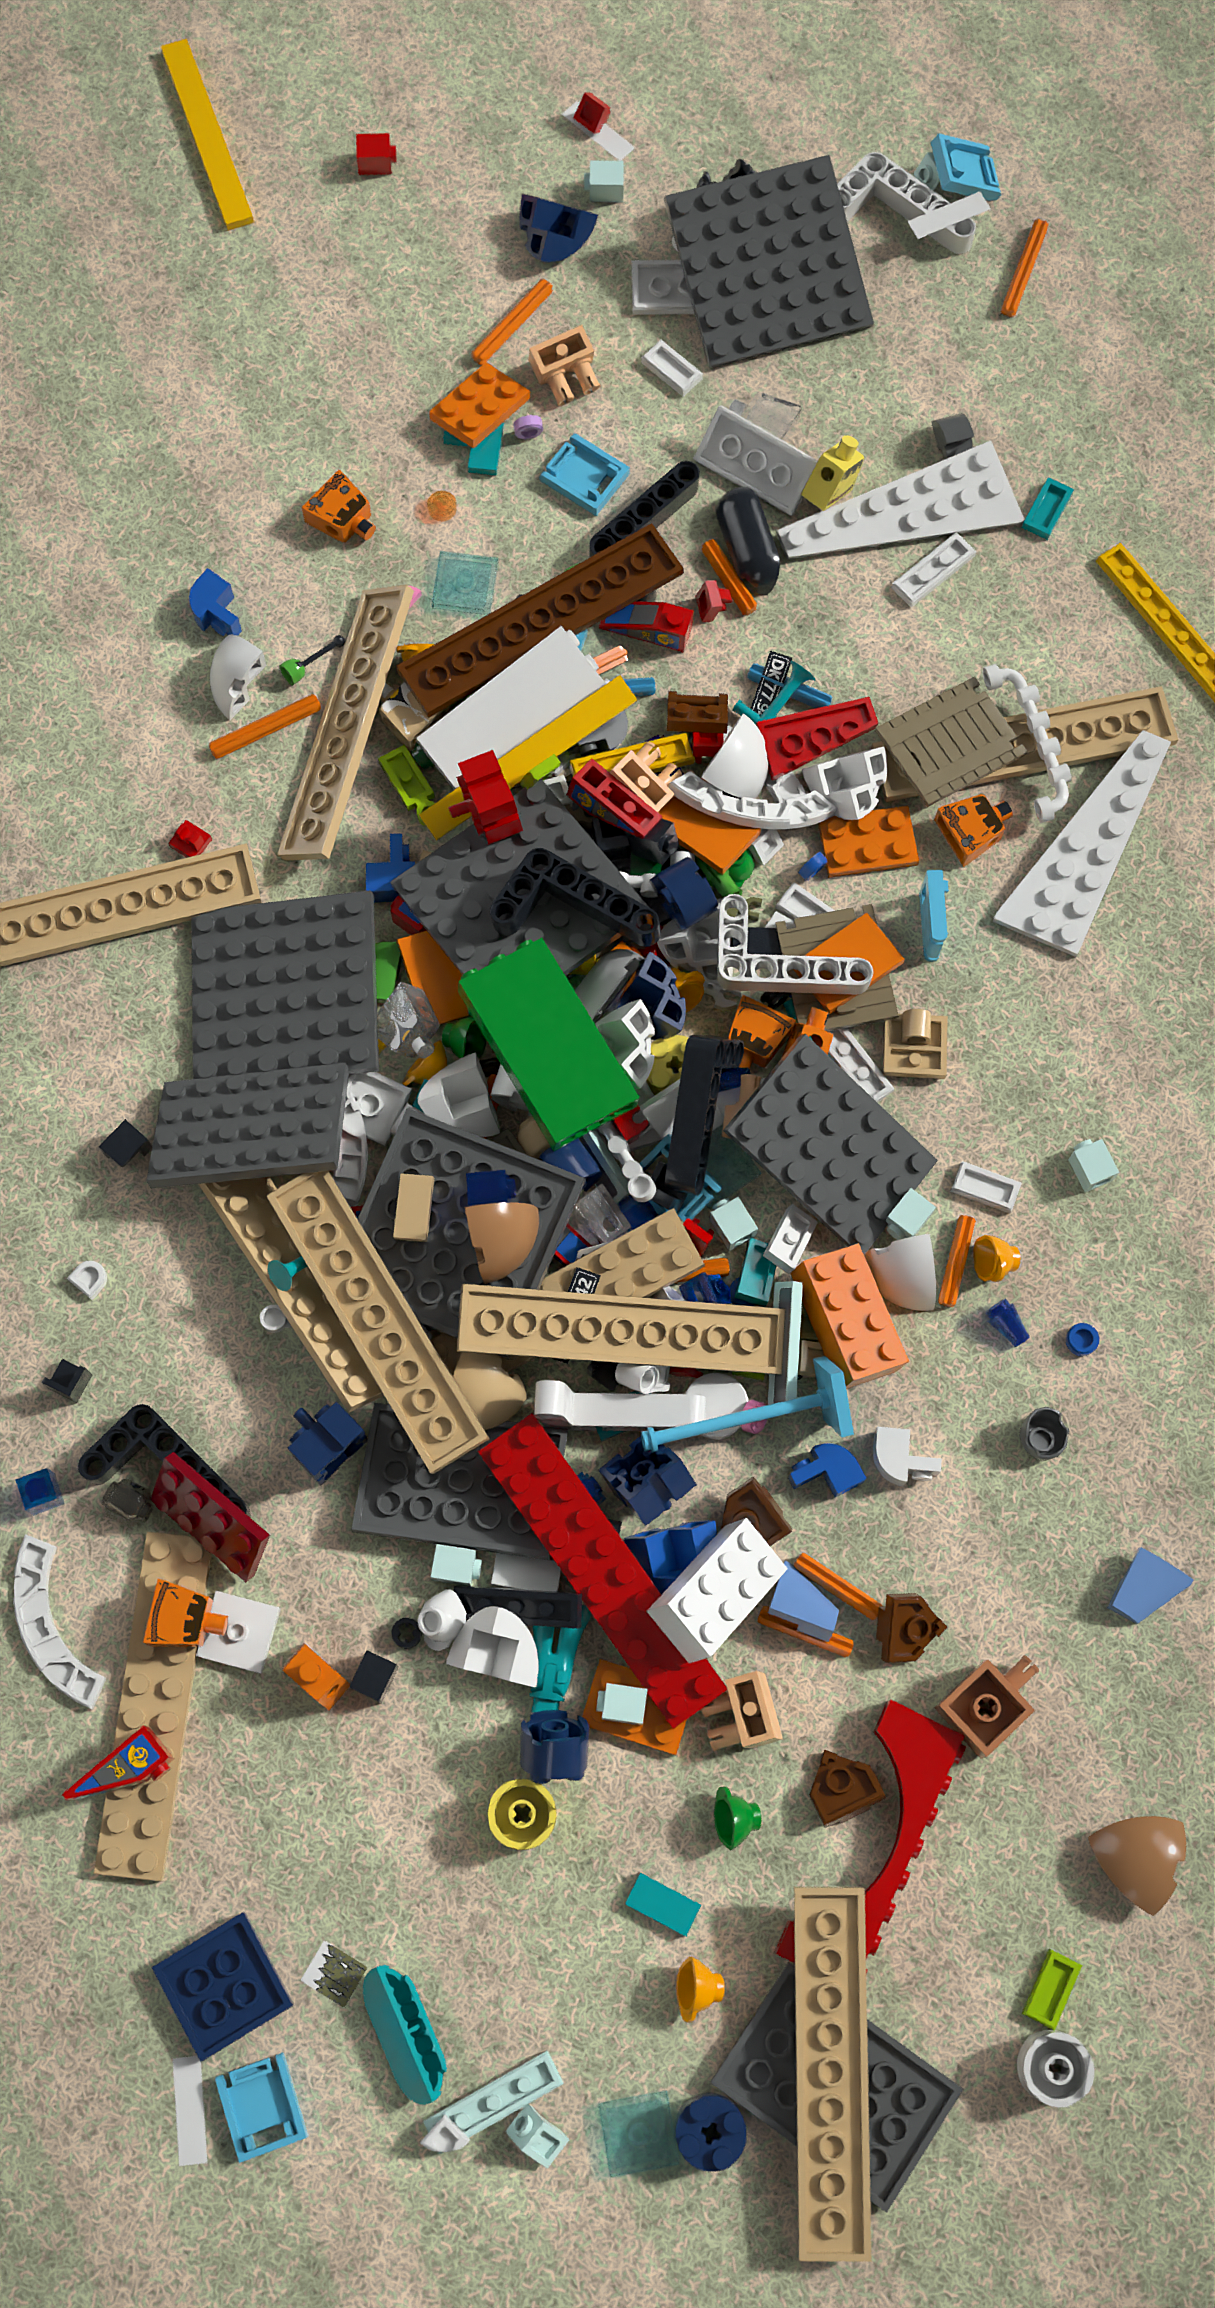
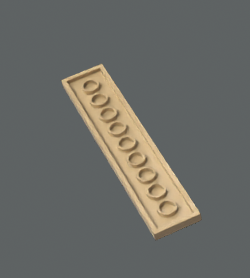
[277,585,414,861]
[871,686,1179,802]
[0,843,262,967]
[267,1171,489,1475]
[199,1177,384,1413]
[430,1208,705,1377]
[457,1284,785,1374]
[94,1532,212,1881]
[794,1887,871,2262]

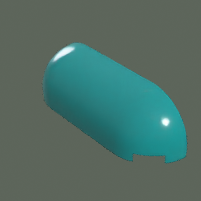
[363,1965,447,2105]

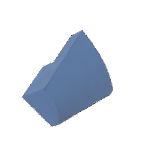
[1107,1547,1193,1624]
[768,1561,839,1642]

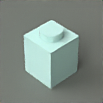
[584,160,624,202]
[1068,1139,1119,1193]
[886,1188,936,1240]
[709,1197,758,1252]
[431,1544,482,1586]
[596,1683,647,1725]

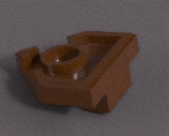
[721,1476,792,1546]
[876,1593,948,1663]
[809,1750,886,1828]

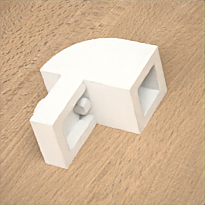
[873,1427,942,1486]

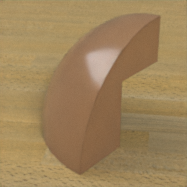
[465,1203,539,1284]
[1088,1816,1186,1916]

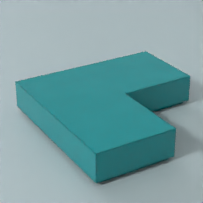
[443,422,505,476]

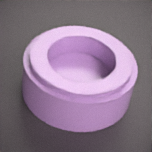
[513,415,543,439]

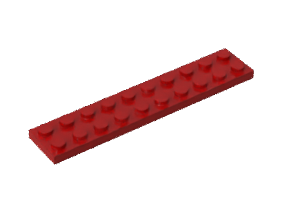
[478,1413,727,1729]

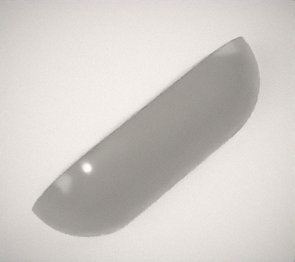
[575,949,644,1023]

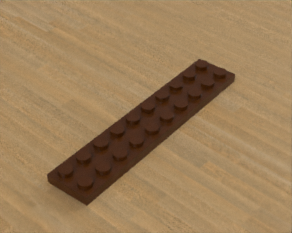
[396,523,684,718]

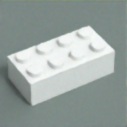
[647,1518,788,1663]

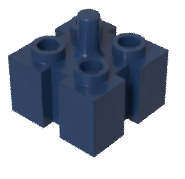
[287,1402,368,1486]
[598,1436,697,1526]

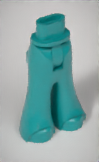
[529,1604,592,1713]

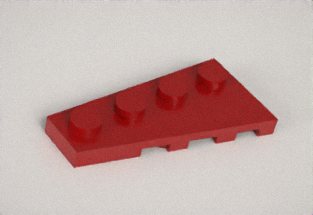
[756,696,879,781]

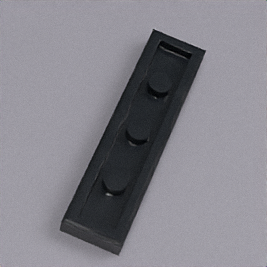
[454,1585,582,1629]

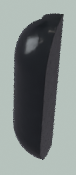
[715,487,780,595]

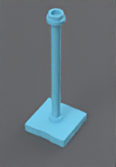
[641,1356,854,1452]

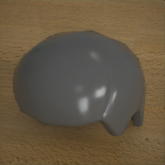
[1019,1407,1069,1461]

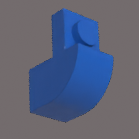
[189,568,242,636]
[366,833,415,903]
[788,1443,867,1498]

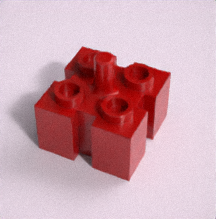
[448,750,523,844]

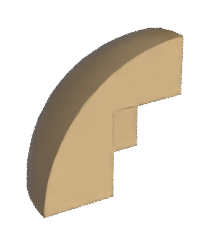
[453,1352,527,1430]

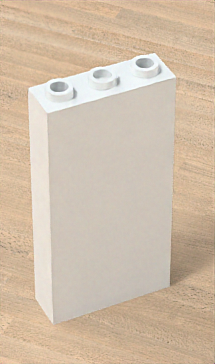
[416,626,610,790]

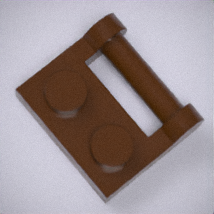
[667,691,728,734]

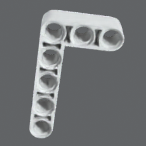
[837,152,976,254]
[717,894,873,995]
[534,1380,705,1432]

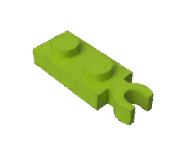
[378,745,435,826]

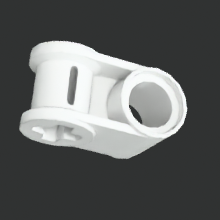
[615,1363,670,1394]

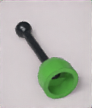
[279,635,345,686]

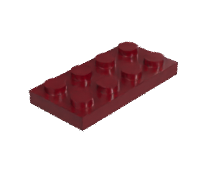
[150,1452,270,1583]

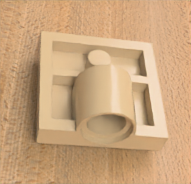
[883,1009,948,1079]

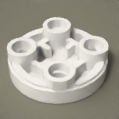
[686,1373,748,1440]

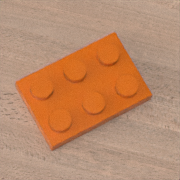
[429,362,530,449]
[818,806,919,878]
[582,1659,687,1756]

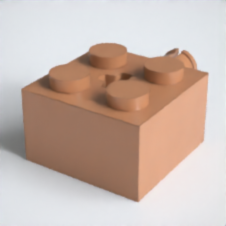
[934,1655,1039,1759]

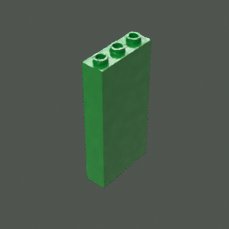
[458,937,640,1152]

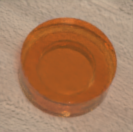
[427,491,457,521]

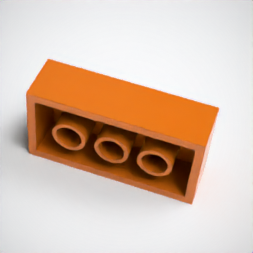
[790,1243,909,1389]

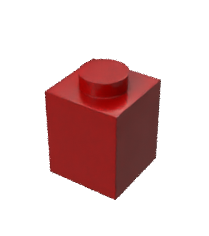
[356,133,397,175]

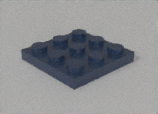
[152,1912,294,2062]

